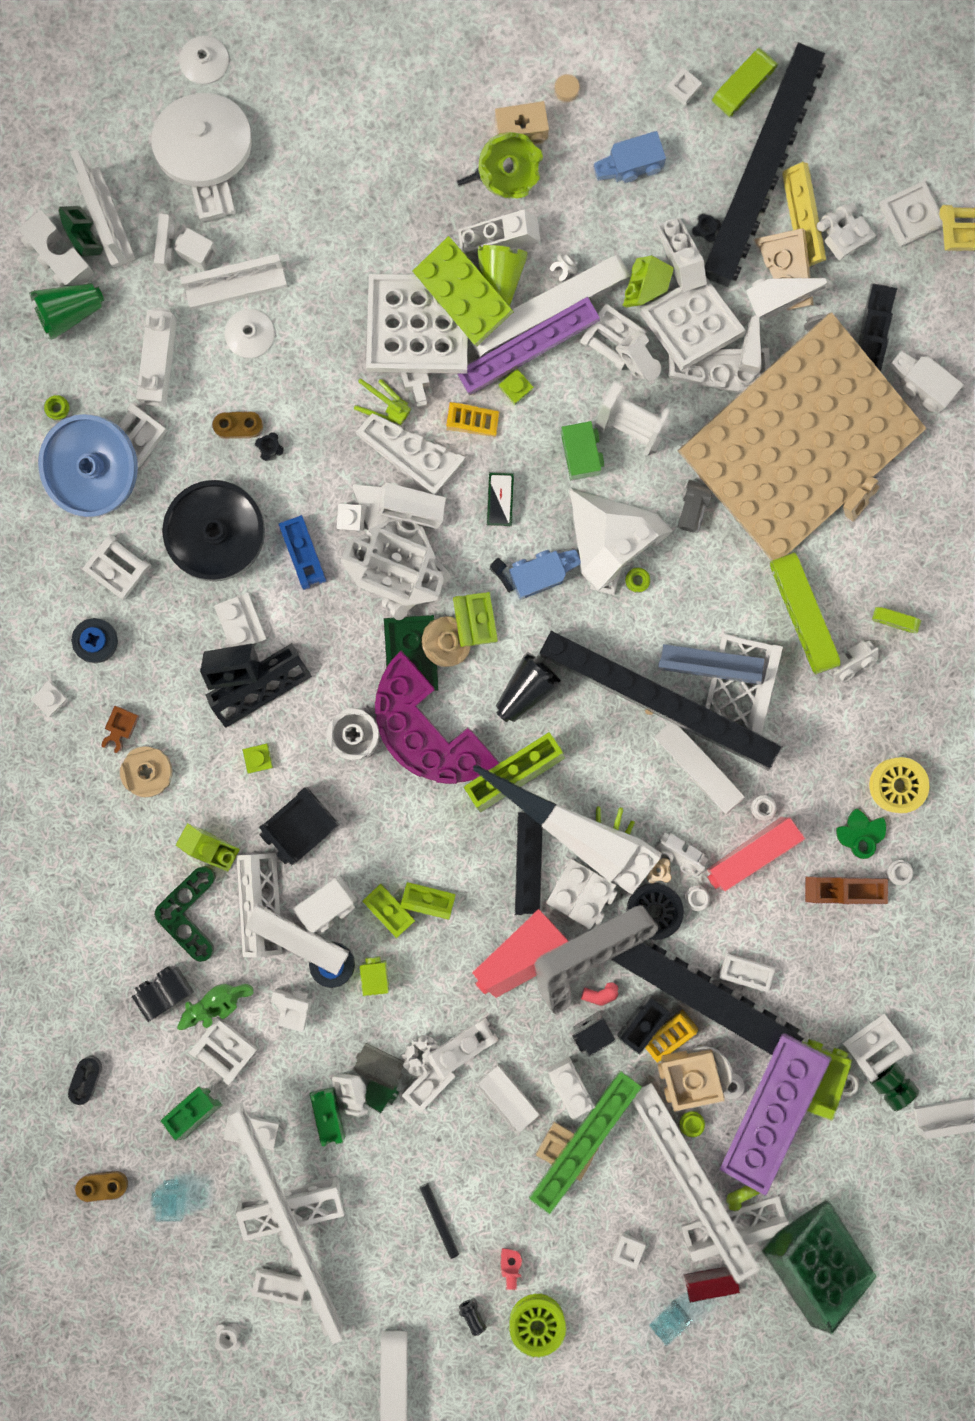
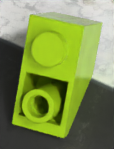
[623,255,674,308]
[175,823,240,871]

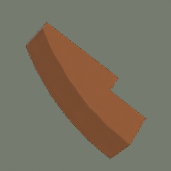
[805,876,888,904]

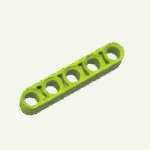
[770,553,841,675]

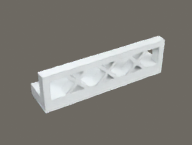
[180,254,287,310]
[236,853,283,958]
[245,904,349,975]
[913,1097,975,1139]
[236,1176,344,1241]
[681,1195,791,1262]

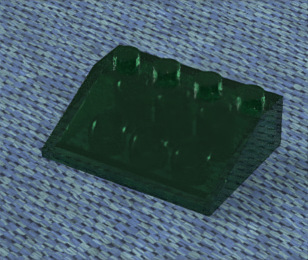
[762,1200,877,1335]

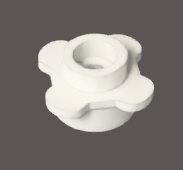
[215,1324,241,1351]

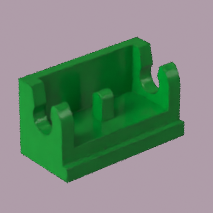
[160,1086,223,1141]
[309,1087,345,1147]

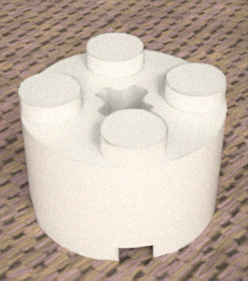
[327,709,380,760]

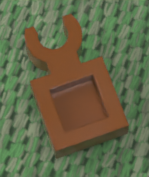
[101,706,140,753]

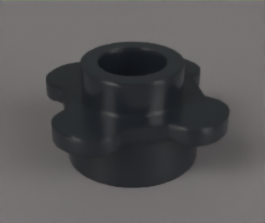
[692,213,721,242]
[255,432,284,461]

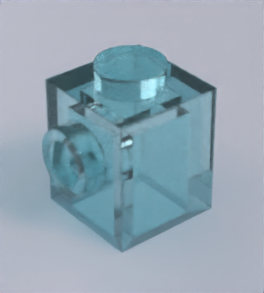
[151,1180,186,1222]
[649,1299,692,1346]

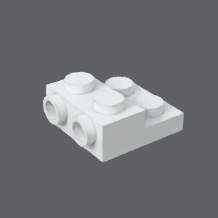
[546,859,617,929]

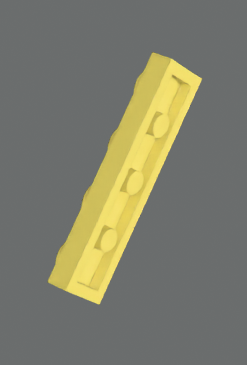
[782,162,826,267]

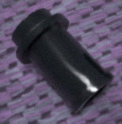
[459,1299,487,1336]

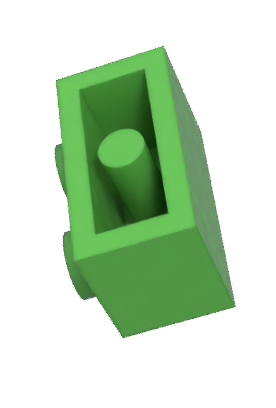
[560,421,604,481]

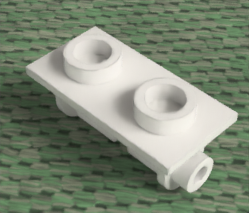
[827,641,879,684]
[654,832,708,877]

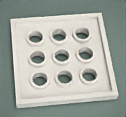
[366,274,468,373]

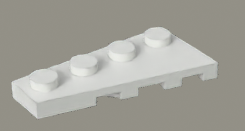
[356,413,466,495]

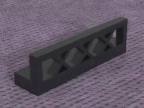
[206,643,312,728]
[514,812,543,916]

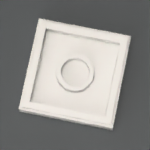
[879,180,943,248]

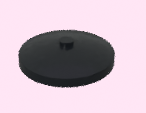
[162,480,265,582]

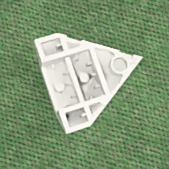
[569,488,673,592]
[341,518,444,606]

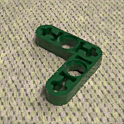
[154,866,216,962]

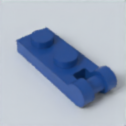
[279,515,327,590]

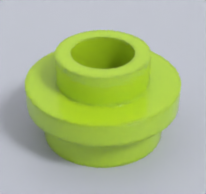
[44,395,70,421]
[625,567,650,593]

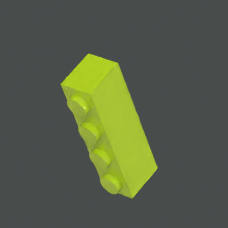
[463,732,565,813]

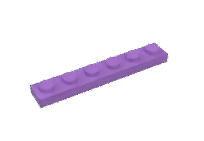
[457,296,600,396]

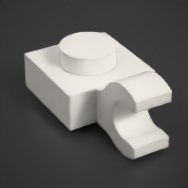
[401,372,430,408]

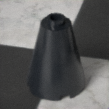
[496,652,565,722]

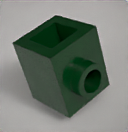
[364,1069,400,1114]

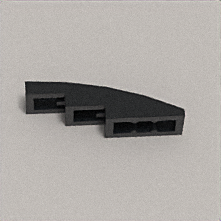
[858,283,897,372]

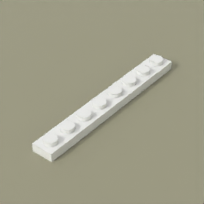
[632,1082,760,1284]

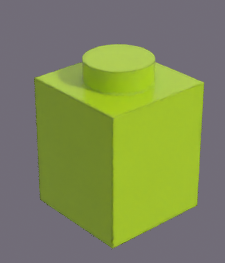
[359,956,390,996]

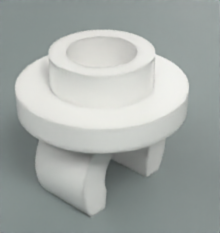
[550,253,578,281]

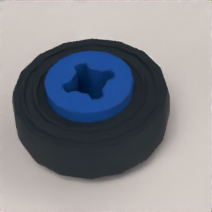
[71,618,118,664]
[309,942,355,988]

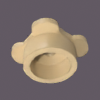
[647,858,672,883]

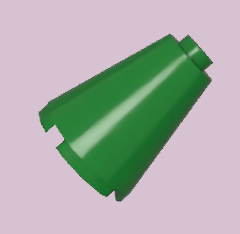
[29,283,104,340]

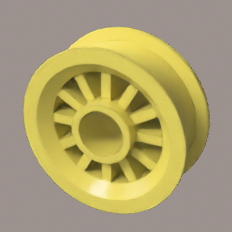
[869,757,929,813]

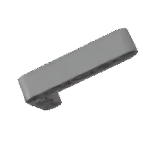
[535,906,658,1014]

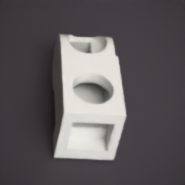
[615,331,661,381]

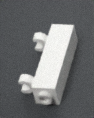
[136,308,177,407]

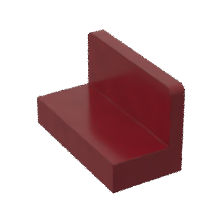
[684,1266,740,1303]

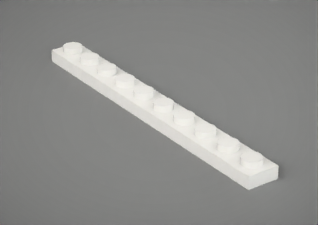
[228,1102,343,1345]

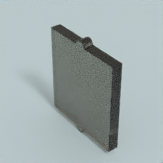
[352,1043,404,1090]

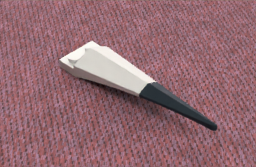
[473,765,662,894]

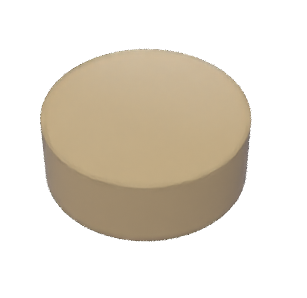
[554,74,579,102]

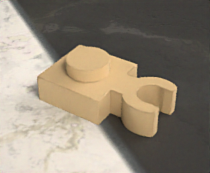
[843,476,880,522]

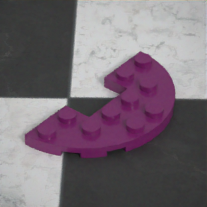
[375,650,500,784]

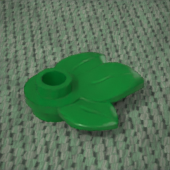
[836,809,886,859]

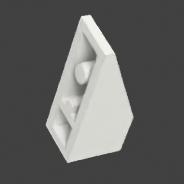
[746,278,832,320]

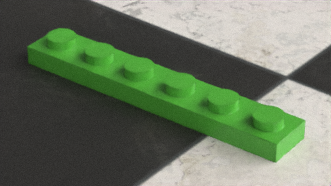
[529,1070,642,1214]

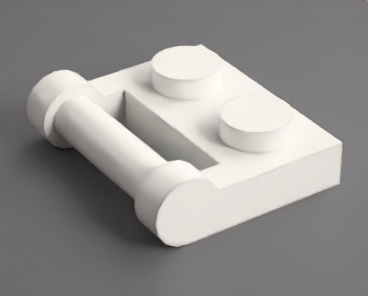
[580,304,647,370]
[118,403,167,469]
[82,534,151,600]
[843,1014,913,1083]
[189,1017,258,1086]

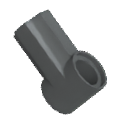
[678,479,713,533]

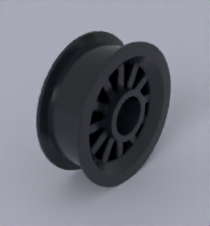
[626,883,684,940]

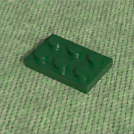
[383,615,439,691]

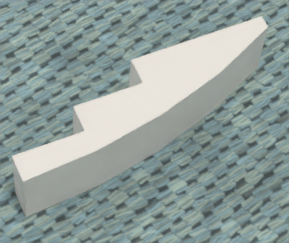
[654,722,745,815]

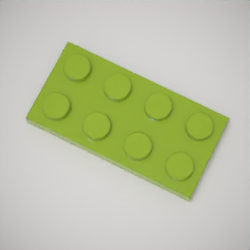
[412,236,514,347]

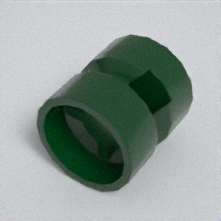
[870,1063,919,1111]

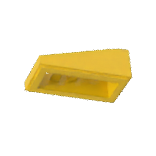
[446,402,499,437]
[645,1009,698,1063]

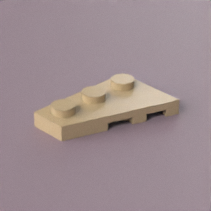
[754,228,814,310]

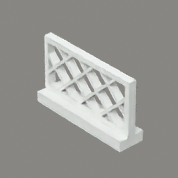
[70,149,136,268]
[705,634,783,735]

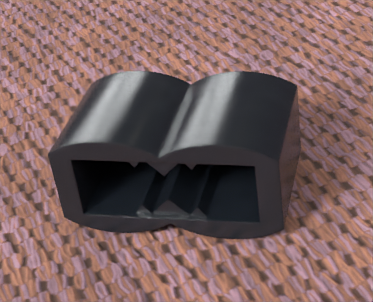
[131,966,194,1022]

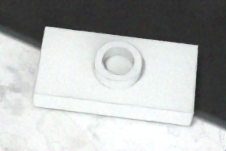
[719,953,776,993]
[251,1268,305,1307]

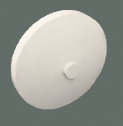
[151,93,252,187]

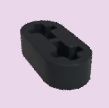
[68,1056,102,1105]

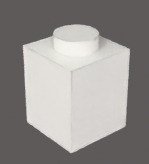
[175,228,217,271]

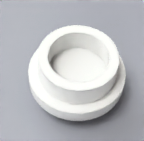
[887,860,913,885]
[684,885,710,911]

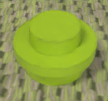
[679,1111,705,1137]

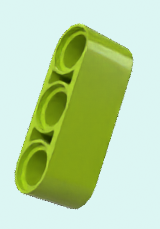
[711,47,778,118]

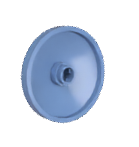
[38,414,138,517]

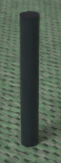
[419,1183,459,1259]

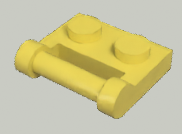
[939,205,975,251]

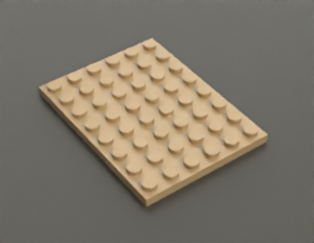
[677,312,927,561]

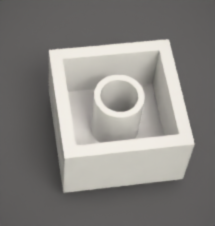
[293,876,357,934]

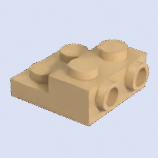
[658,1049,725,1111]

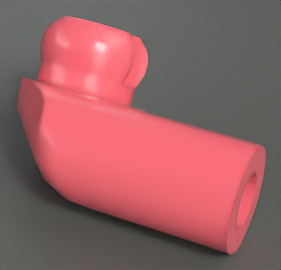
[581,982,619,1006]

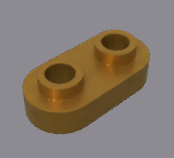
[212,411,263,439]
[75,1171,128,1202]

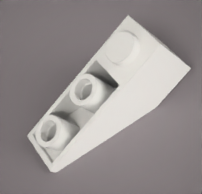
[458,209,540,254]
[656,217,707,292]

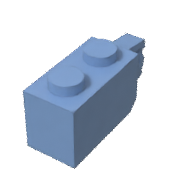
[593,131,666,183]
[509,549,581,600]

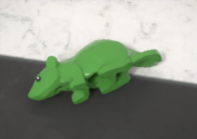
[177,984,254,1030]

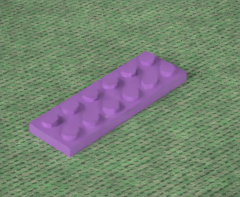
[719,1033,831,1196]

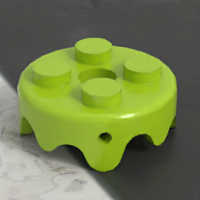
[478,132,543,198]

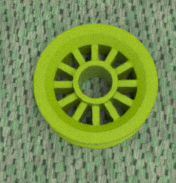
[509,1293,566,1357]

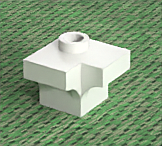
[271,989,313,1032]

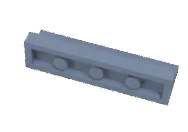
[659,644,764,685]

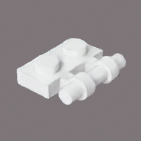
[817,203,876,260]

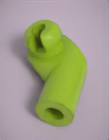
[726,1185,761,1211]

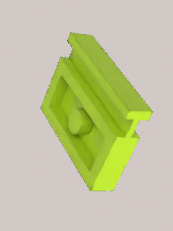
[453,592,498,647]

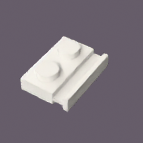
[191,180,236,222]
[214,593,267,647]
[331,1074,368,1117]

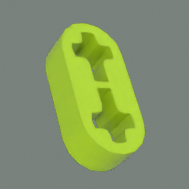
[872,607,921,634]

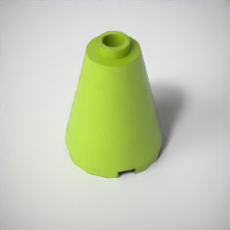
[478,245,528,306]

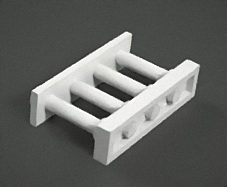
[595,381,671,456]

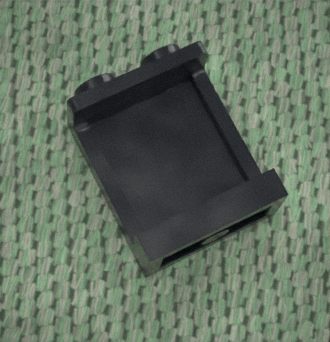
[259,787,340,866]

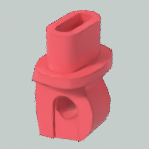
[500,1248,522,1290]

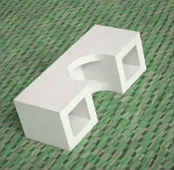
[18,210,94,287]

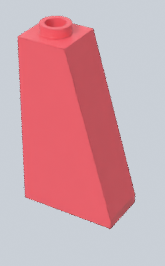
[707,817,805,891]
[472,909,569,998]

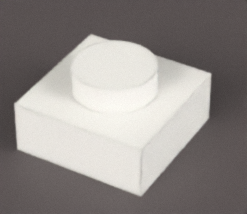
[666,68,702,106]
[337,504,365,531]
[31,681,69,717]
[612,1233,646,1270]

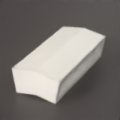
[378,483,446,529]
[475,1063,539,1133]

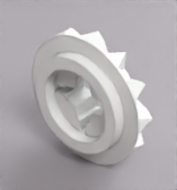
[401,1035,439,1077]

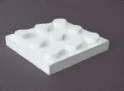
[640,278,746,371]

